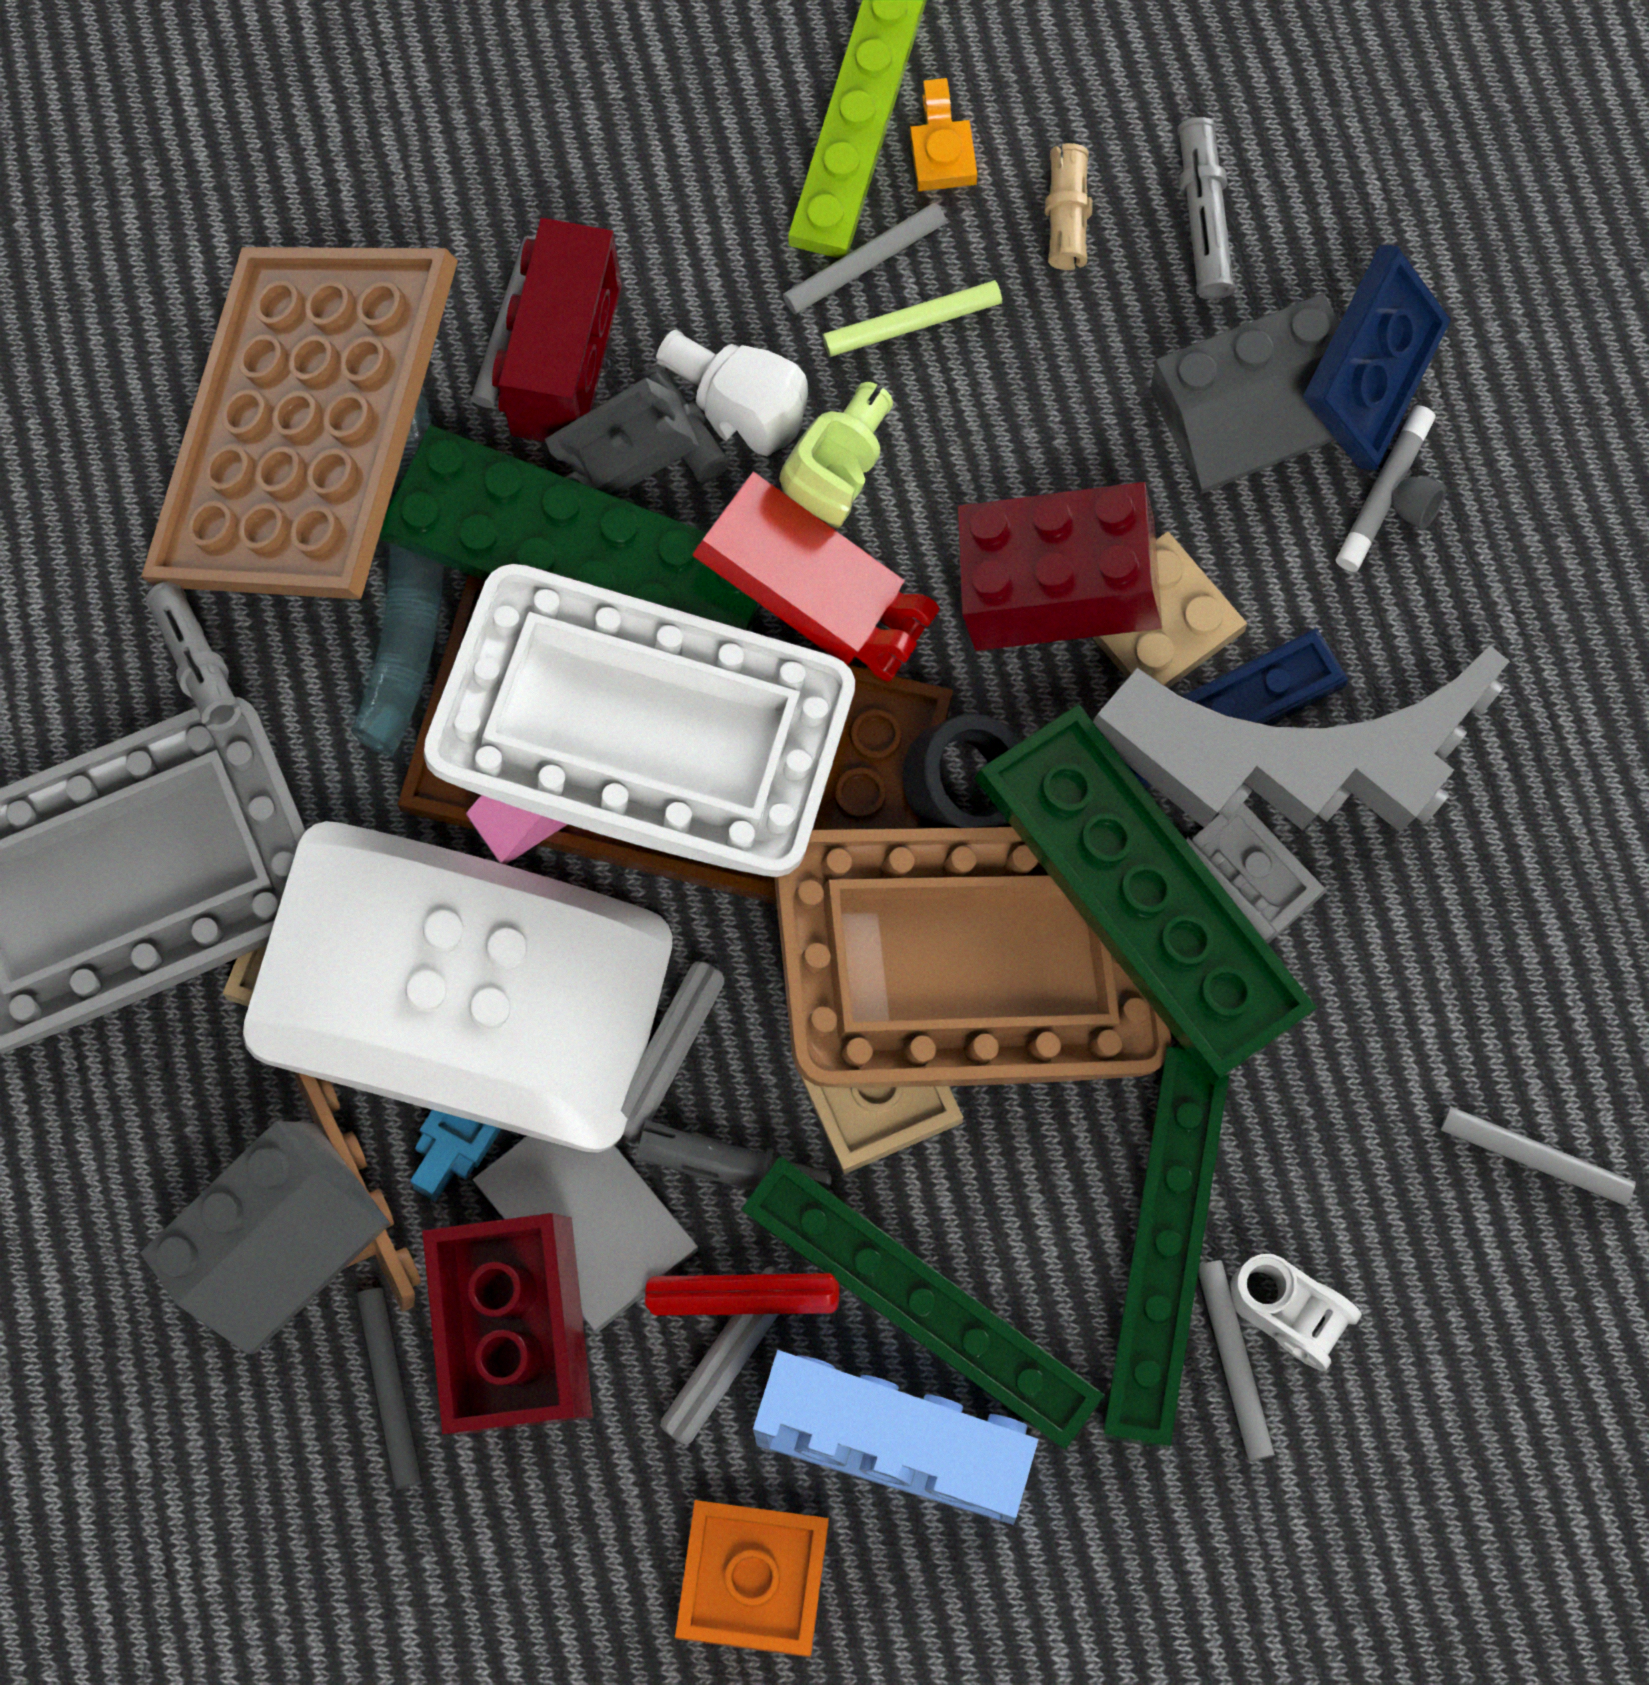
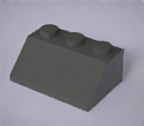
[1150,293,1340,494]
[140,1121,391,1354]

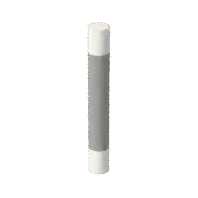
[1336,405,1436,572]

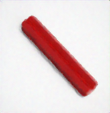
[645,1273,840,1316]

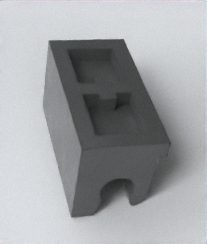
[545,378,699,497]

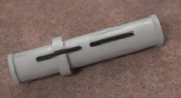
[1177,117,1236,299]
[146,581,242,731]

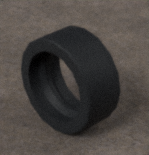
[903,714,1020,828]

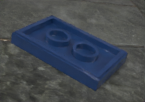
[1302,245,1451,470]

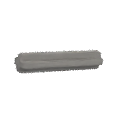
[621,961,724,1140]
[660,1266,785,1445]

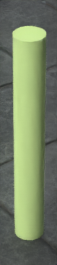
[823,280,1002,357]

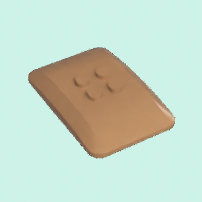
[774,827,1171,1088]

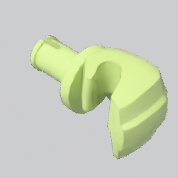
[779,382,893,529]

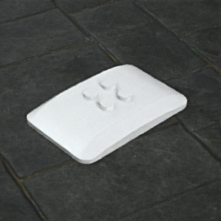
[424,564,855,877]
[243,821,673,1153]

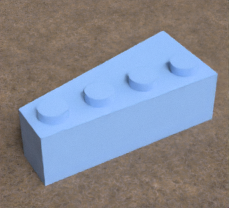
[753,1350,1039,1525]

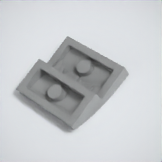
[1186,802,1327,944]

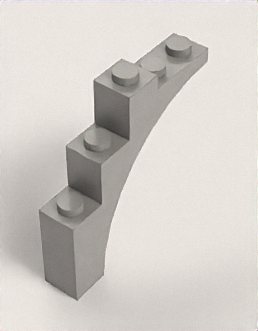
[1093,646,1510,832]

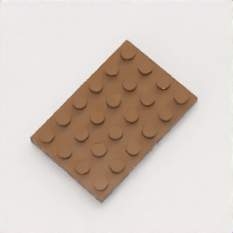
[141,247,458,599]

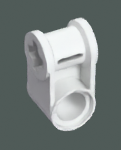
[1229,1254,1362,1371]

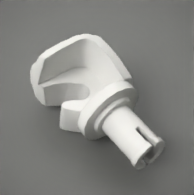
[656,330,808,456]

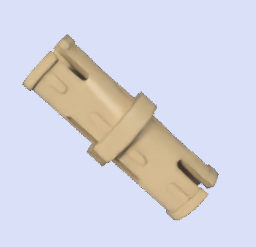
[1045,143,1093,270]

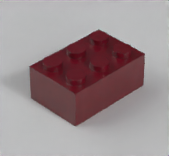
[492,217,622,442]
[958,482,1162,651]
[422,1213,593,1434]

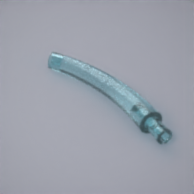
[351,388,444,756]

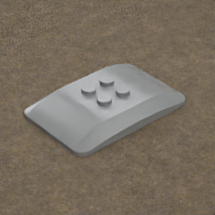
[0,697,306,1053]

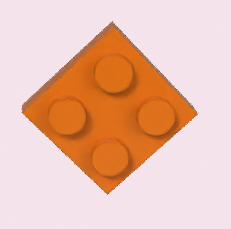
[675,1500,829,1658]

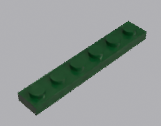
[1102,1046,1230,1449]
[741,1156,1104,1450]

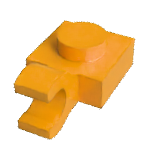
[910,78,978,192]

